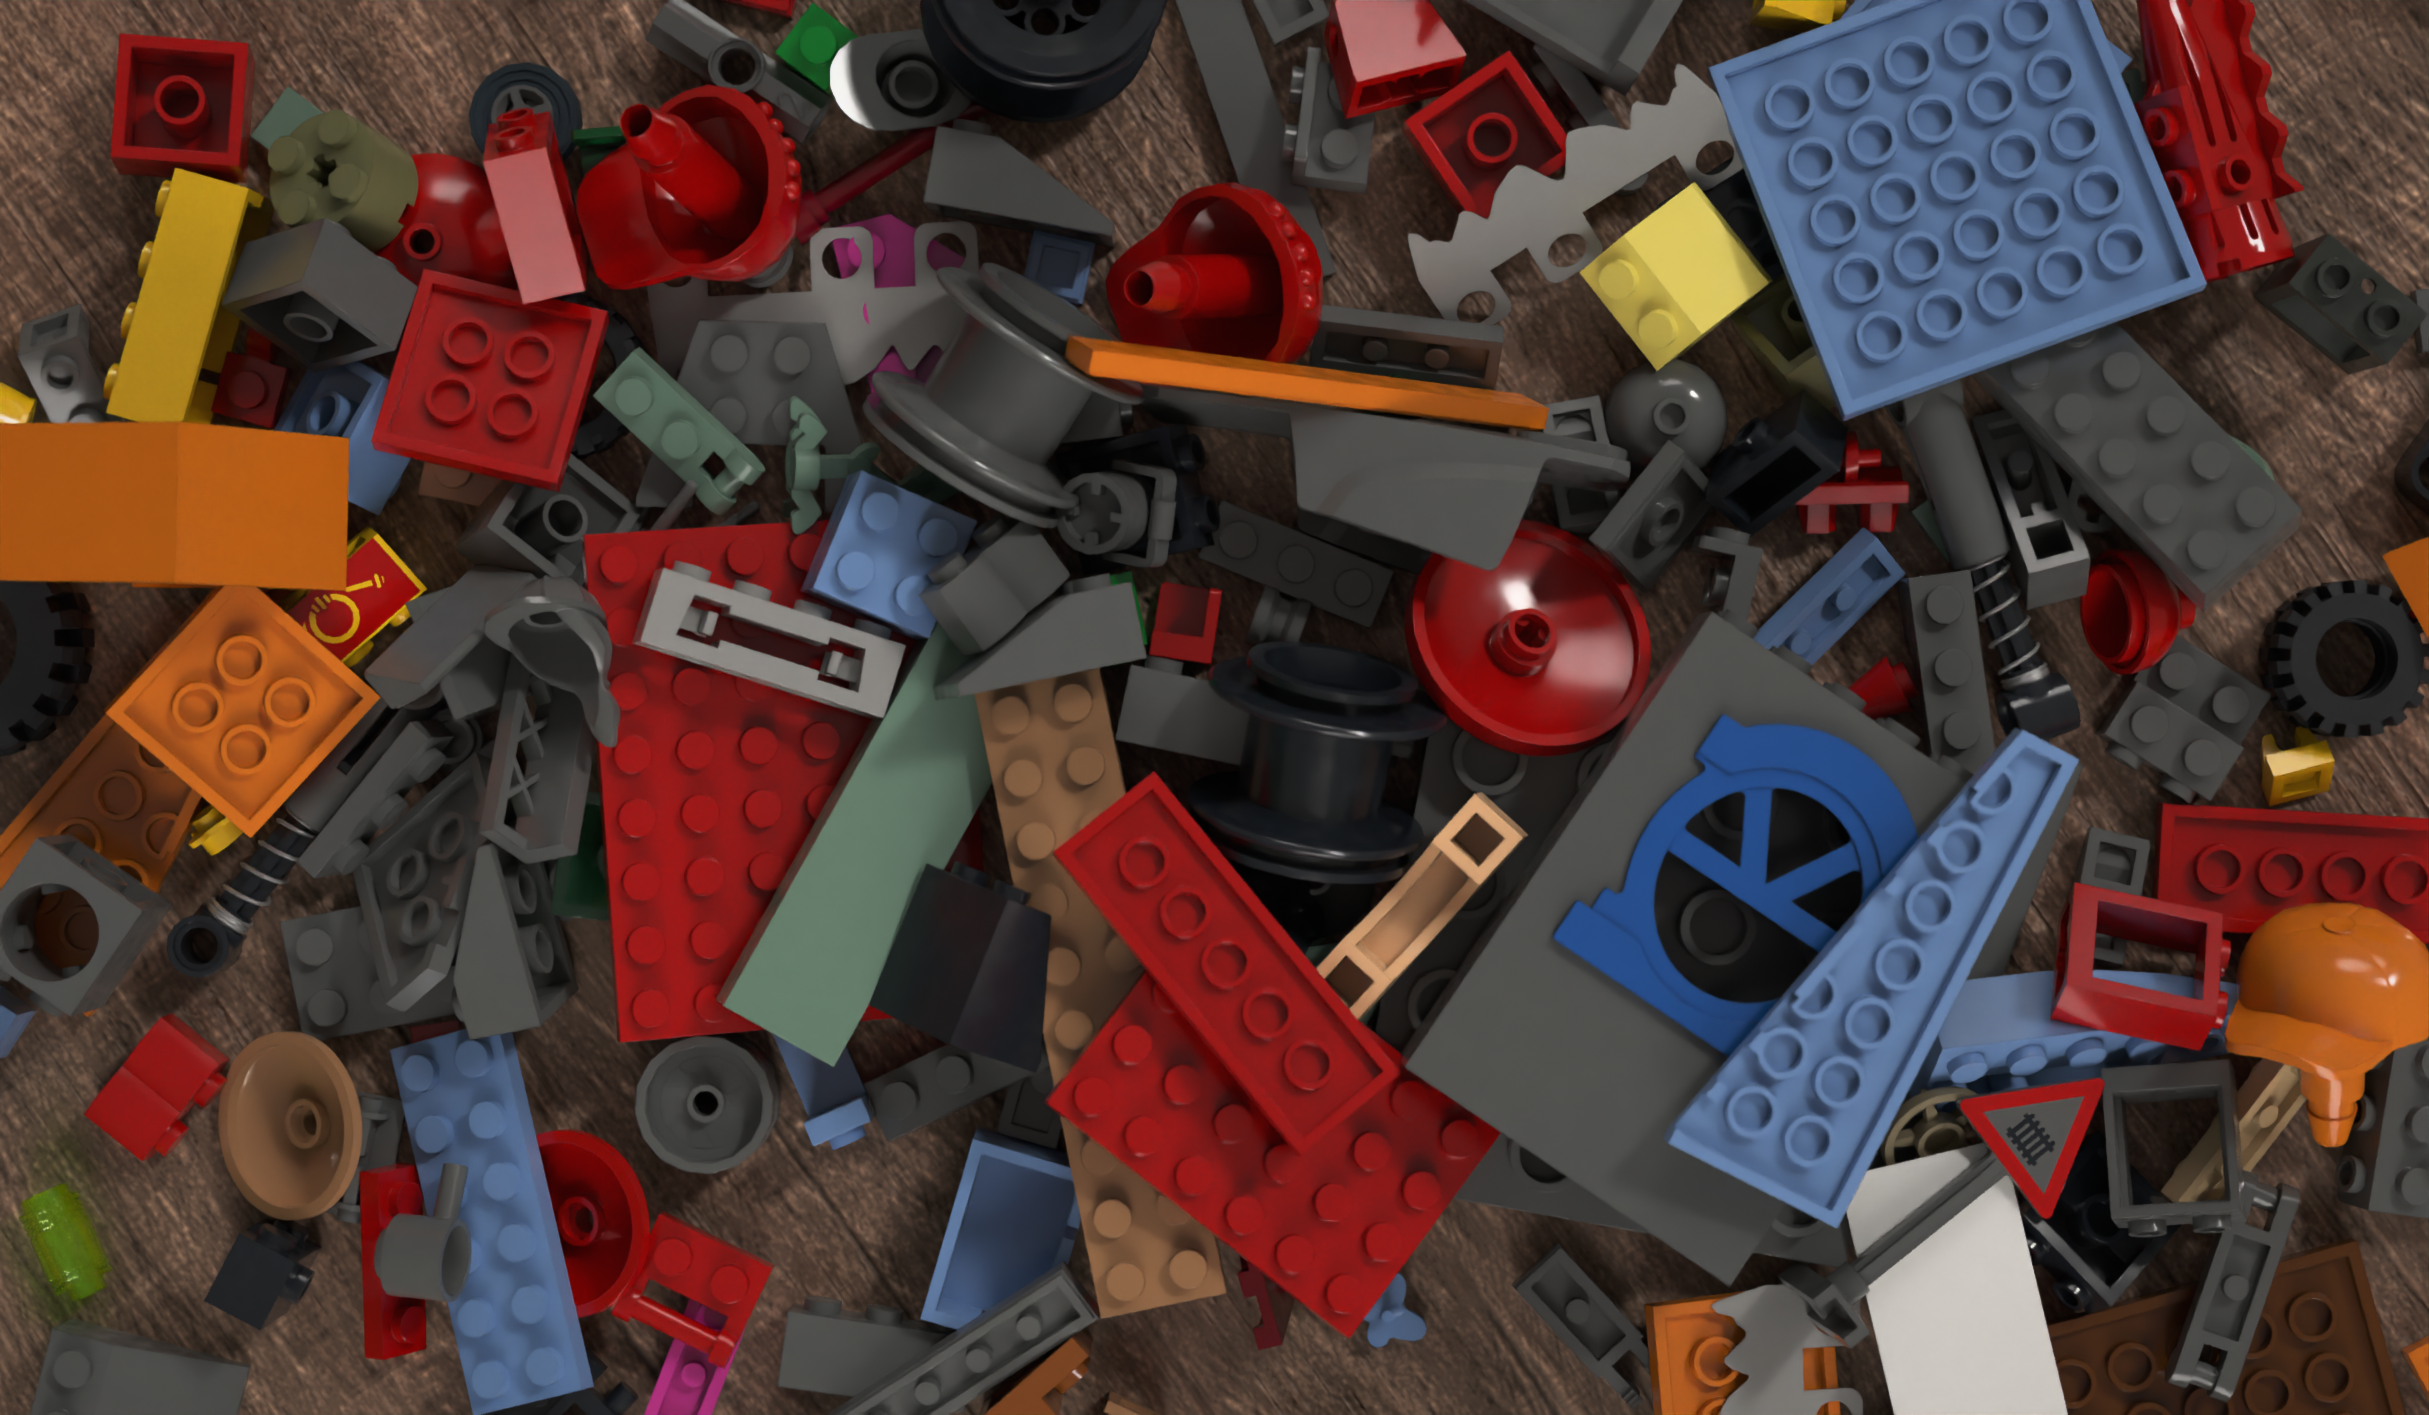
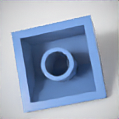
[273,360,411,516]

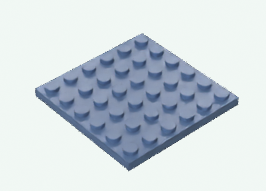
[1707,0,2207,421]

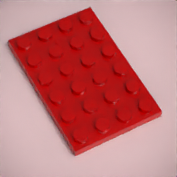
[1043,969,1501,1338]

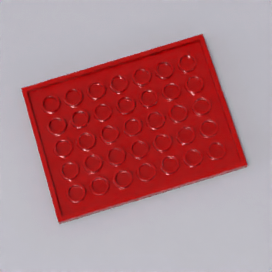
[581,520,984,1043]

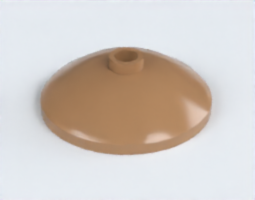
[218,1031,363,1220]

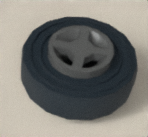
[469,62,583,161]

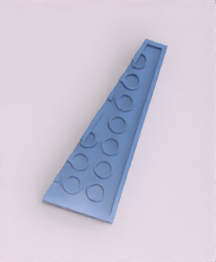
[1663,728,2080,1228]

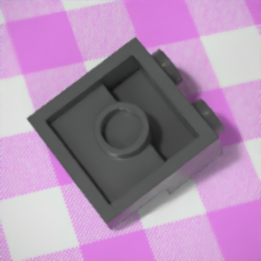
[2095,635,2271,804]

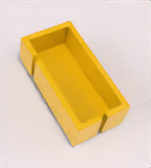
[103,167,274,425]

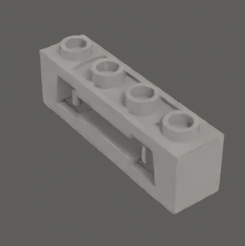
[632,561,906,719]

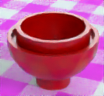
[2080,549,2196,675]

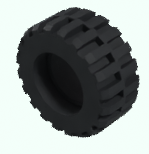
[0,581,95,756]

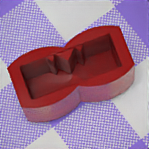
[84,1013,230,1161]

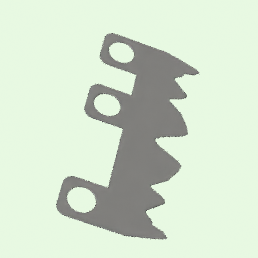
[1408,63,1743,325]
[647,221,979,386]
[1711,1284,1863,1415]

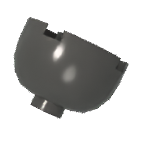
[1603,359,1728,477]

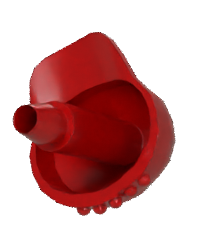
[576,85,802,290]
[1105,182,1323,386]

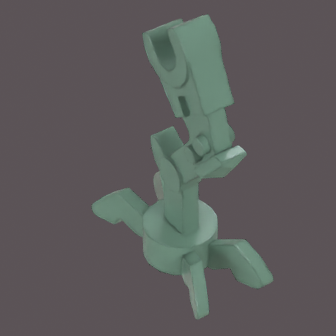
[781,396,963,535]

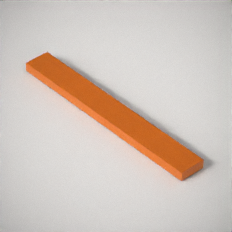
[1064,336,1549,432]

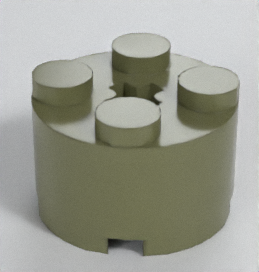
[268,109,418,253]

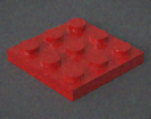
[371,269,610,492]

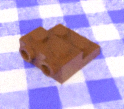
[979,1328,1093,1415]

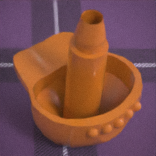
[2225,903,2429,1147]

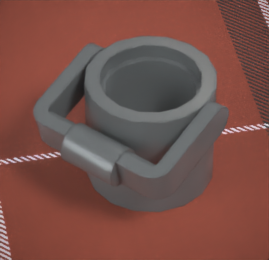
[1055,458,1177,568]

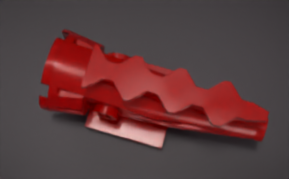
[2133,0,2304,283]

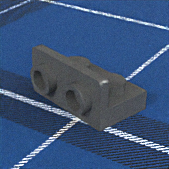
[1281,46,1376,194]
[1686,526,1763,620]

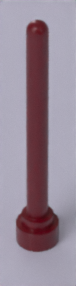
[796,101,989,246]

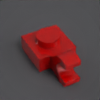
[211,326,292,428]

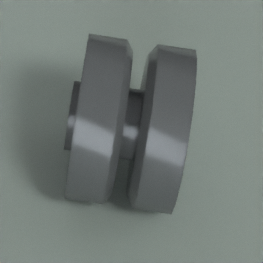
[635,1032,782,1174]

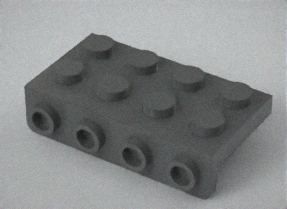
[2335,1037,2429,1219]

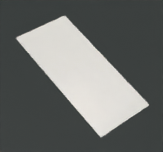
[1846,1143,2068,1415]

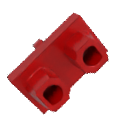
[1795,431,1909,534]

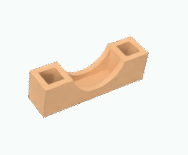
[1316,792,1528,1021]

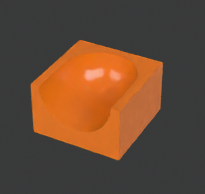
[0,422,350,591]

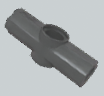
[645,0,833,145]

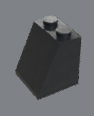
[869,861,1051,1073]

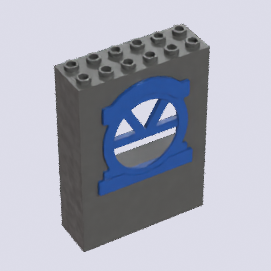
[1401,609,1974,1286]

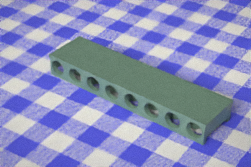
[716,621,992,1067]

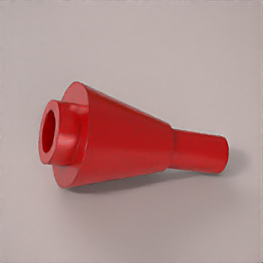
[1847,656,1919,720]

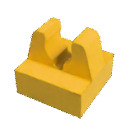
[2260,726,2335,806]

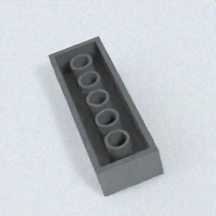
[1972,322,2302,613]

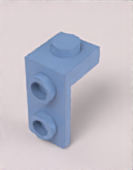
[773,1034,876,1150]

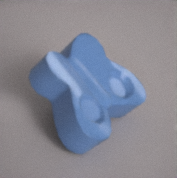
[1363,1272,1427,1347]

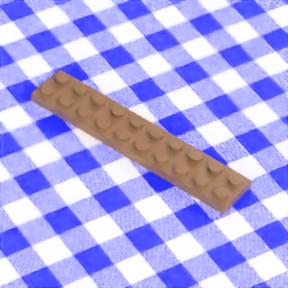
[975,667,1228,1319]

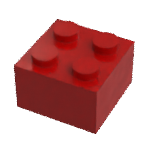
[110,33,255,183]
[1402,50,1567,219]

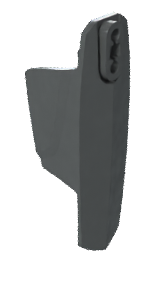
[1139,383,1631,575]

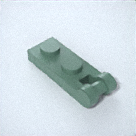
[593,347,765,516]

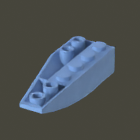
[1910,970,2237,1116]

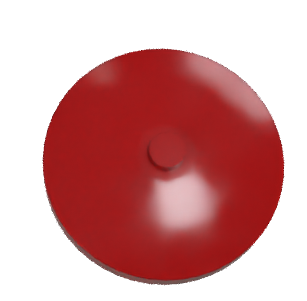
[1405,519,1651,757]

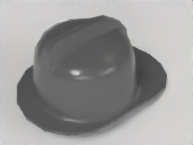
[829,29,971,131]

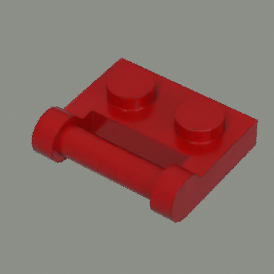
[611,1211,775,1369]

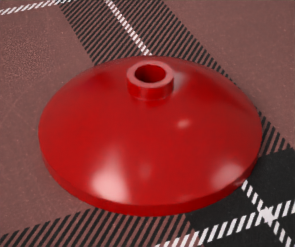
[374,153,518,335]
[536,1129,650,1318]

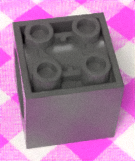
[0,834,173,1017]

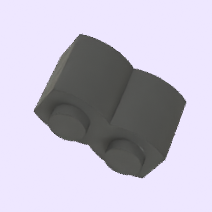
[919,514,1070,656]

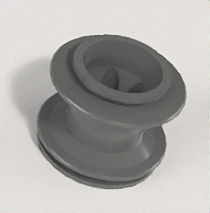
[862,262,1145,528]

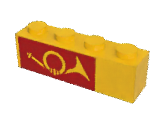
[277,525,427,668]

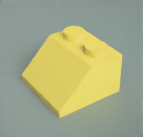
[1579,182,1773,371]

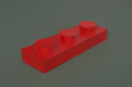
[359,1162,427,1360]

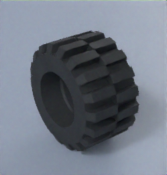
[2259,580,2429,738]

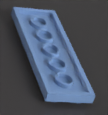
[390,1029,594,1415]

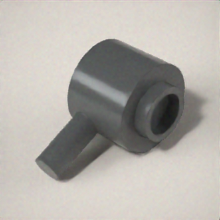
[374,1163,472,1302]

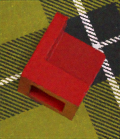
[1149,582,1222,664]

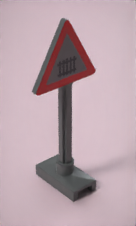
[1778,1076,2105,1349]

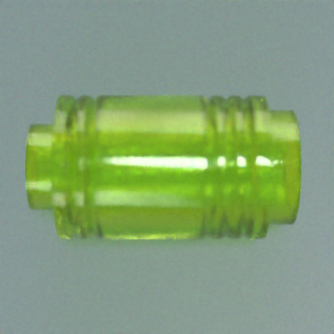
[19,1182,114,1303]

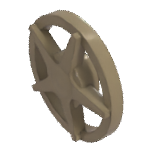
[1880,1086,1984,1166]

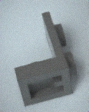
[18,304,123,423]

